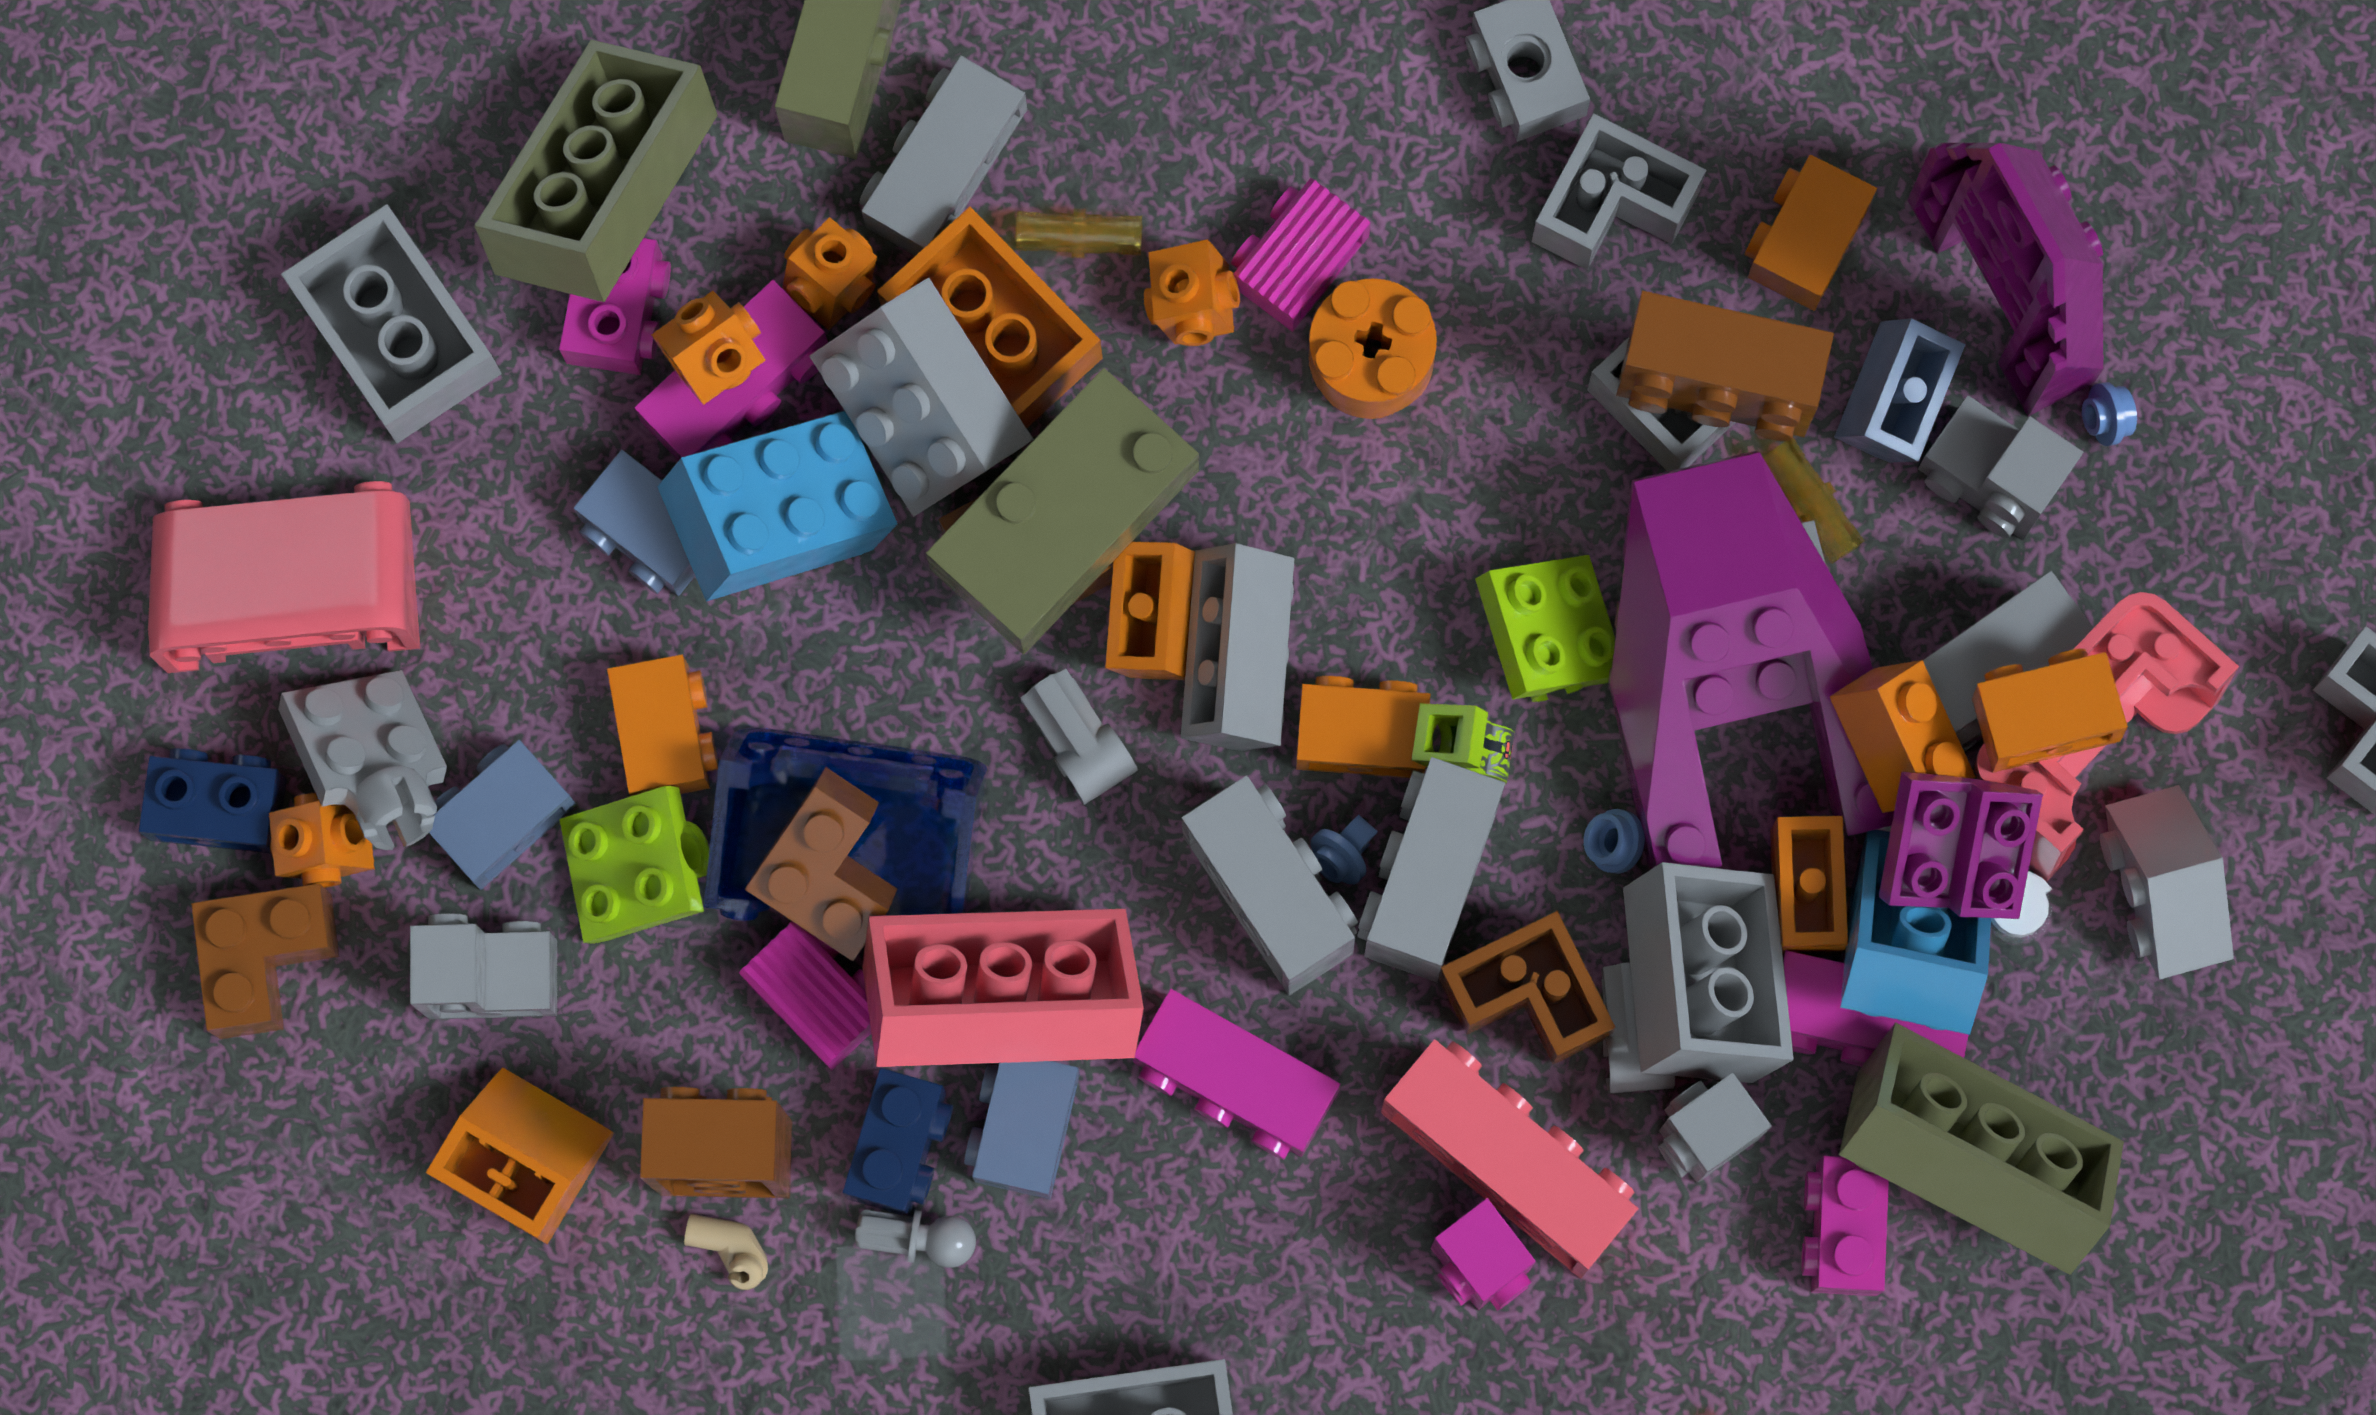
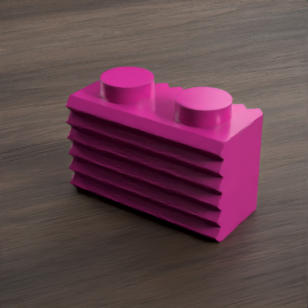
[1231,178,1370,332]
[739,921,871,1071]

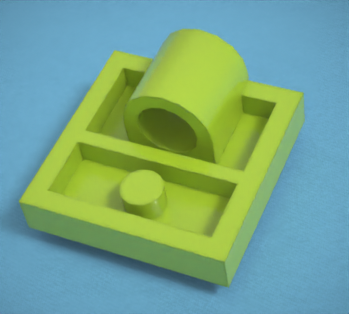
[1475,555,1615,702]
[559,786,711,944]

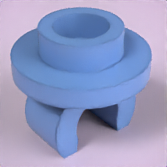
[1310,815,1378,884]

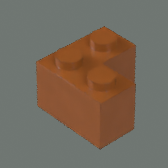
[745,767,897,961]
[191,884,340,1039]
[1438,911,1616,1065]

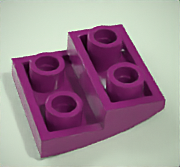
[1879,772,2043,919]

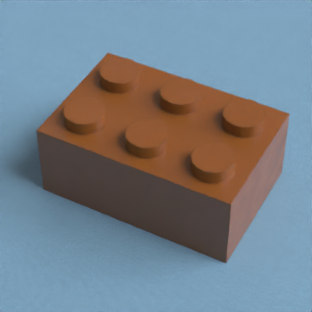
[1616,290,1834,441]
[640,1087,793,1199]

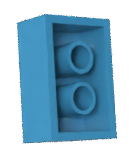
[657,411,898,602]
[1840,830,1991,1035]

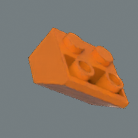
[426,1067,614,1245]

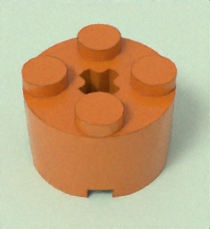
[1308,278,1437,419]

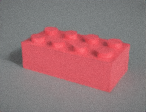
[862,909,1144,1067]
[1381,1039,1639,1279]

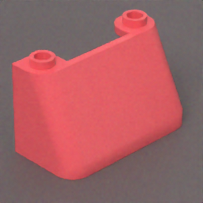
[148,481,420,673]
[1975,592,2239,882]

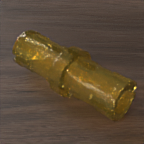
[1015,208,1143,259]
[1763,437,1866,564]

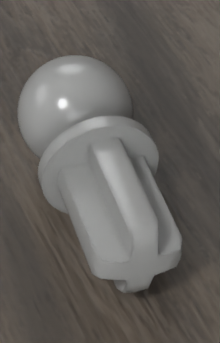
[855,1210,976,1268]

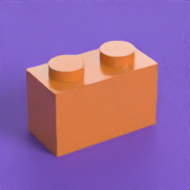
[1744,154,1877,311]
[1105,542,1195,680]
[1972,648,2128,773]
[607,654,719,796]
[1829,660,1976,813]
[1296,676,1431,778]
[1770,816,1848,956]

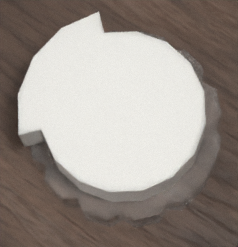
[1991,871,2052,946]

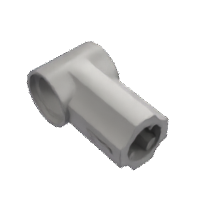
[1021,669,1138,805]
[1601,962,1675,1094]

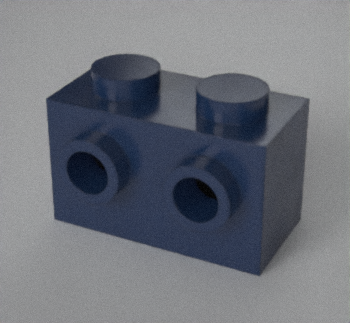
[139,748,287,853]
[842,1068,953,1216]

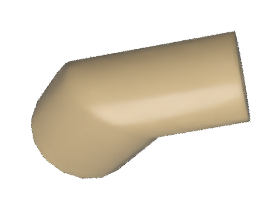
[684,1214,768,1290]

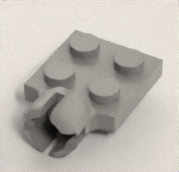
[278,670,447,850]

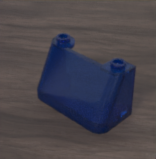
[703,728,987,921]

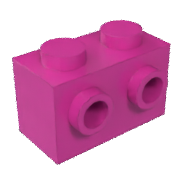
[559,238,671,375]
[1801,1156,1889,1296]
[1431,1198,1536,1311]

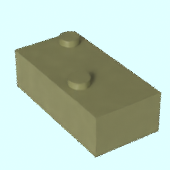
[775,0,902,159]
[474,40,718,302]
[926,368,1199,655]
[1839,1022,2124,1275]

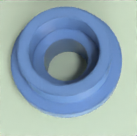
[2082,382,2137,446]
[1584,809,1645,874]

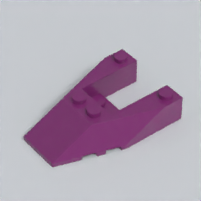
[1907,143,2104,417]
[1608,450,1894,869]

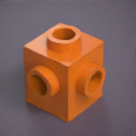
[782,217,877,330]
[1144,239,1240,346]
[651,291,766,405]
[269,793,375,888]

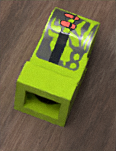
[1412,703,1515,784]

